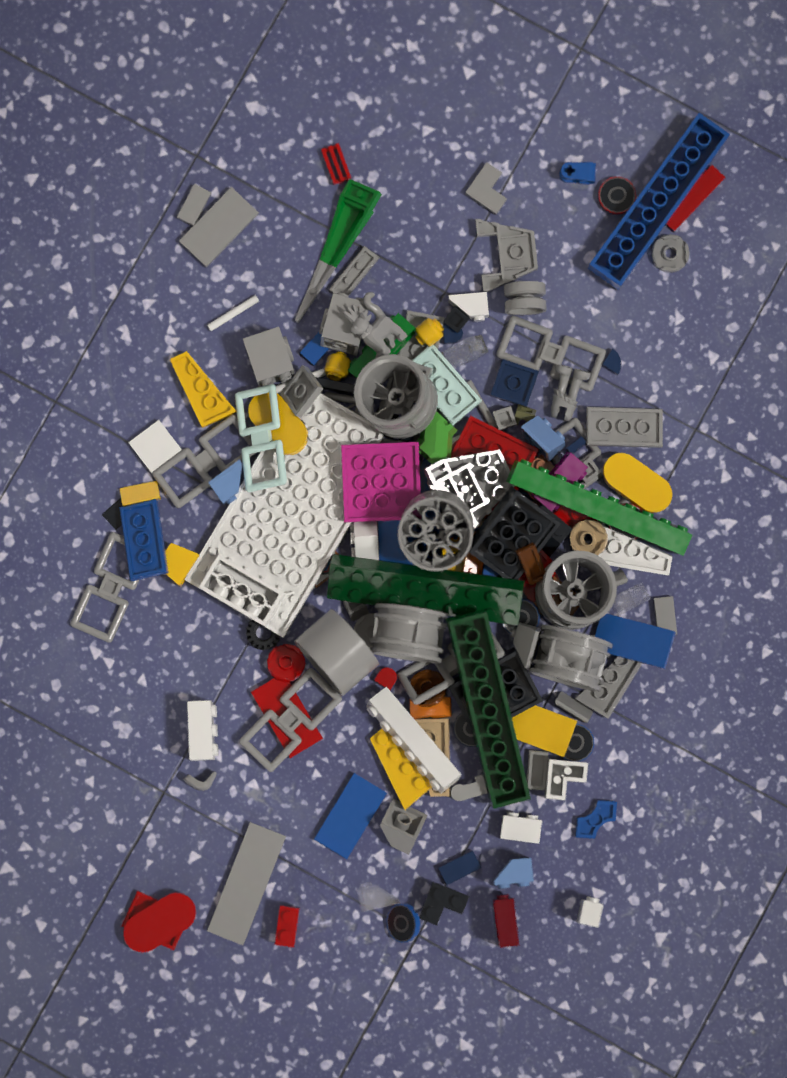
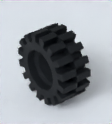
[246,620,280,651]

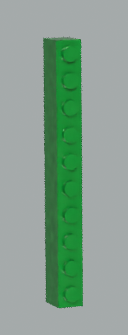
[506,459,692,556]

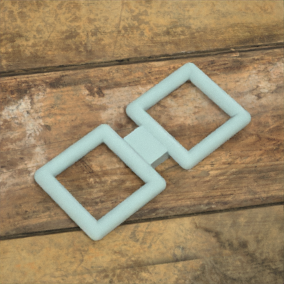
[235,384,287,492]

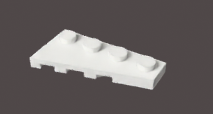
[598,525,672,575]

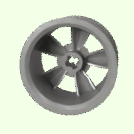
[354,354,438,438]
[535,551,617,630]
[369,604,448,663]

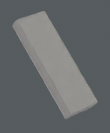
[329,246,379,297]

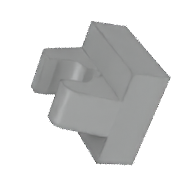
[493,406,517,430]

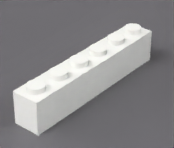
[367,687,461,794]

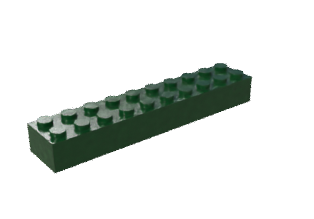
[327,554,524,625]
[446,609,531,809]

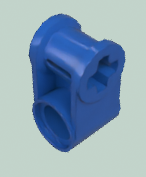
[559,162,596,184]

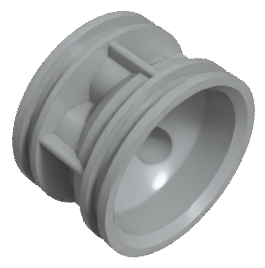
[529,625,613,692]

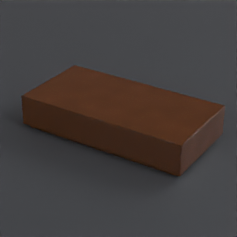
[516,542,545,585]

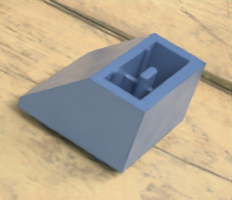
[493,858,534,889]

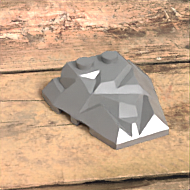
[424,450,515,537]

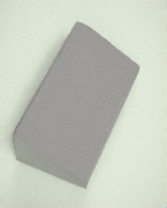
[554,692,593,723]

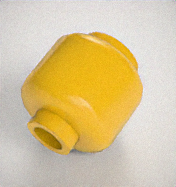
[415,318,444,346]
[324,351,351,381]

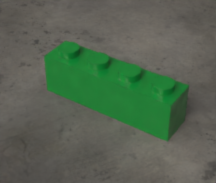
[348,313,416,379]

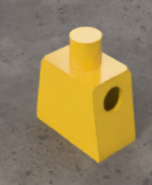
[165,543,200,587]

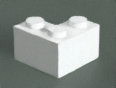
[350,521,379,560]
[545,759,588,800]

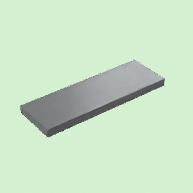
[207,822,286,945]

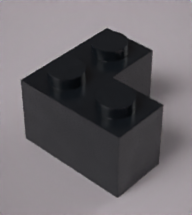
[419,882,469,926]

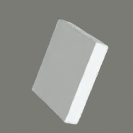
[128,420,182,473]

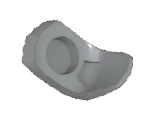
[183,771,217,791]

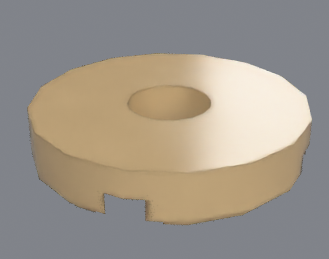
[570,520,608,555]

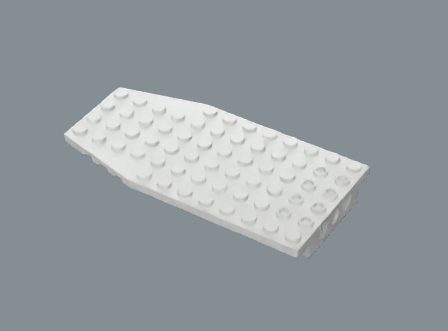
[185,393,383,638]

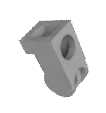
[451,775,488,801]

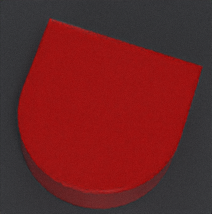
[374,667,397,690]

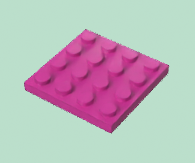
[341,442,422,522]

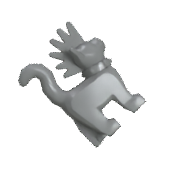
[343,292,408,358]

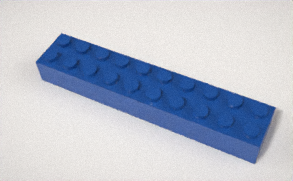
[588,113,730,290]

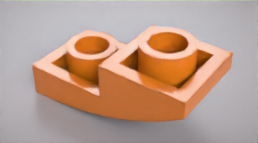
[410,697,452,719]

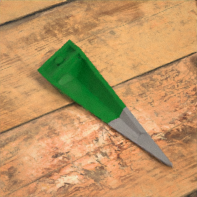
[295,179,382,323]

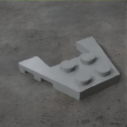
[475,219,538,292]

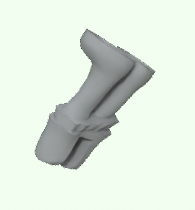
[551,364,591,421]

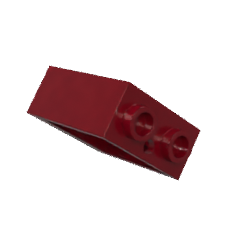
[493,894,519,948]

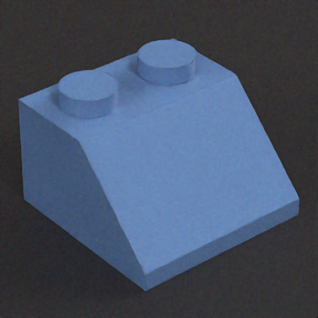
[521,416,565,462]

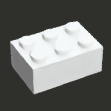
[187,700,219,761]

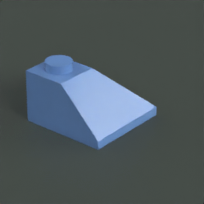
[208,460,243,505]

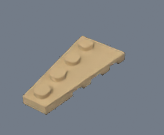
[414,719,451,797]

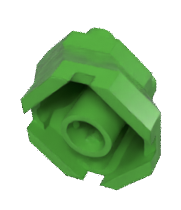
[416,411,458,464]

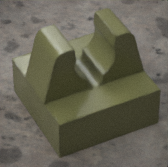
[515,405,537,425]

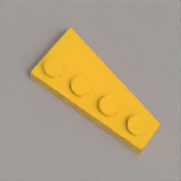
[170,351,237,428]
[370,728,432,810]

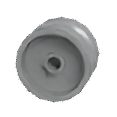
[504,281,546,315]

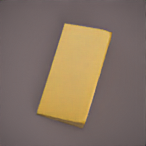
[120,481,161,506]

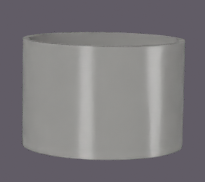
[398,490,474,571]
[294,609,379,696]

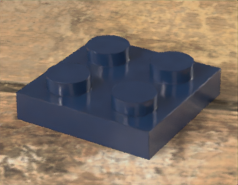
[491,359,539,408]

